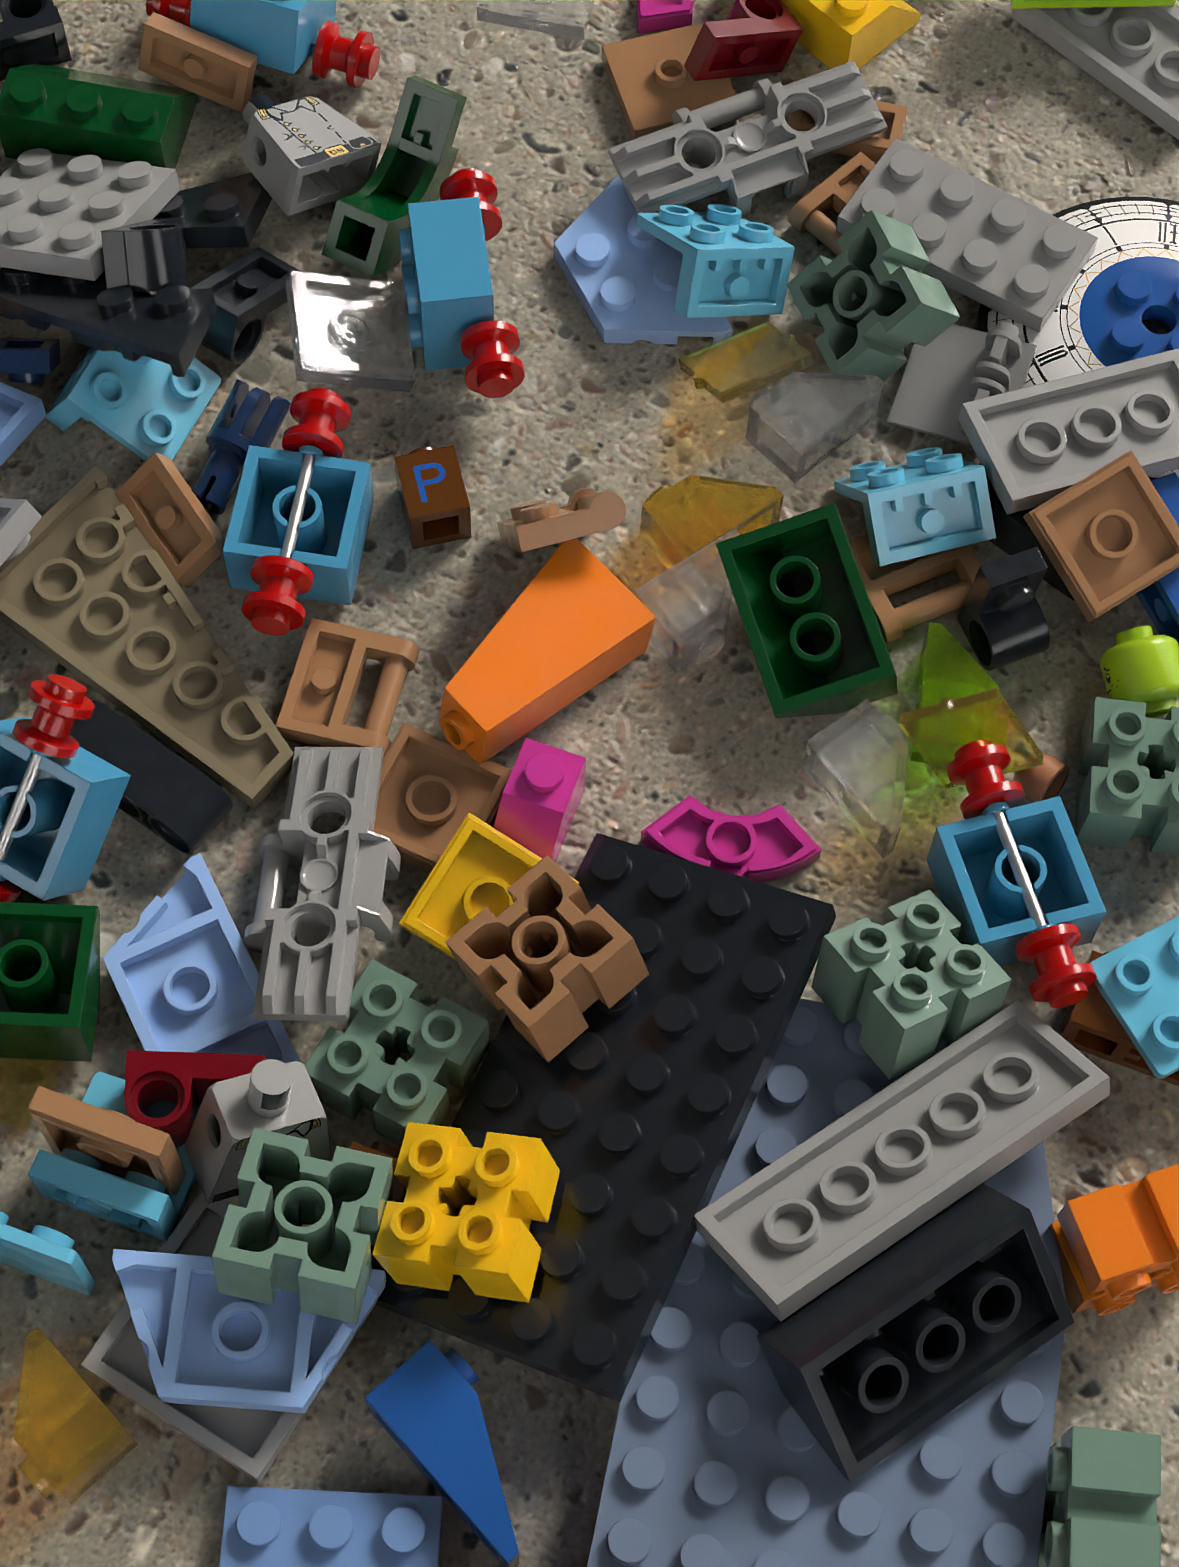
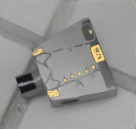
[243,94,382,216]
[185,1059,331,1204]

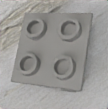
[887,322,1037,445]

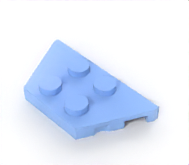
[554,175,733,346]
[102,853,301,1063]
[112,1249,386,1413]

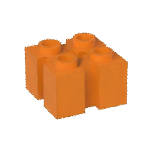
[1049,1164,1179,1316]

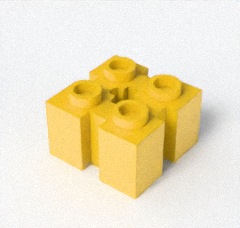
[372,1122,560,1303]

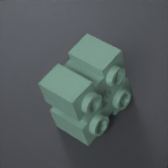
[786,210,961,390]
[1075,697,1179,856]
[811,889,1012,1080]
[305,959,490,1146]
[212,1128,393,1324]
[1037,1426,1161,1567]

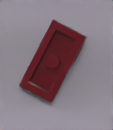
[684,0,804,81]
[124,1050,266,1148]

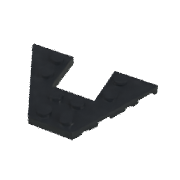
[0,172,273,377]

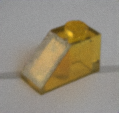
[640,475,784,587]
[14,1327,137,1504]

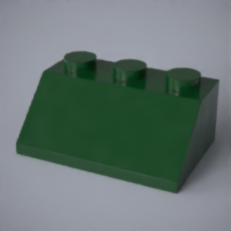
[0,63,198,169]
[716,502,898,718]
[0,902,100,1062]

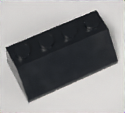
[757,1183,1074,1482]

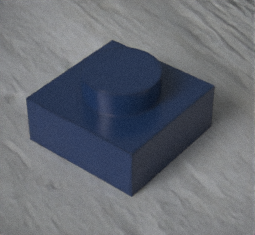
[0,338,61,383]

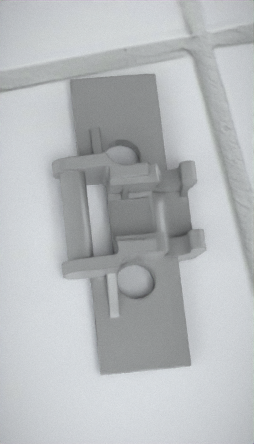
[608,61,888,217]
[244,747,401,1021]

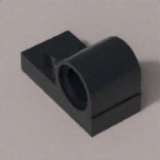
[0,0,72,81]
[101,218,188,292]
[189,247,305,365]
[957,546,1050,671]

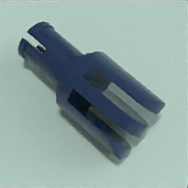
[191,379,291,515]

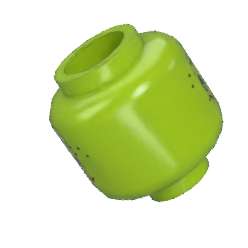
[1099,626,1179,718]

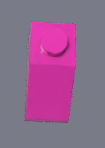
[493,738,586,862]

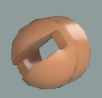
[1014,752,1070,803]

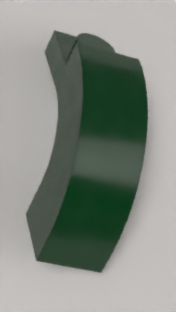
[321,76,467,277]

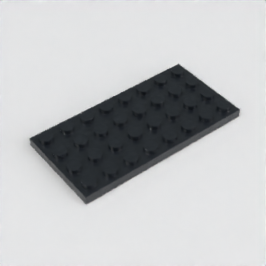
[376,833,837,1403]

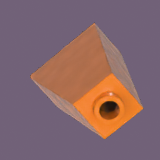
[438,538,656,766]

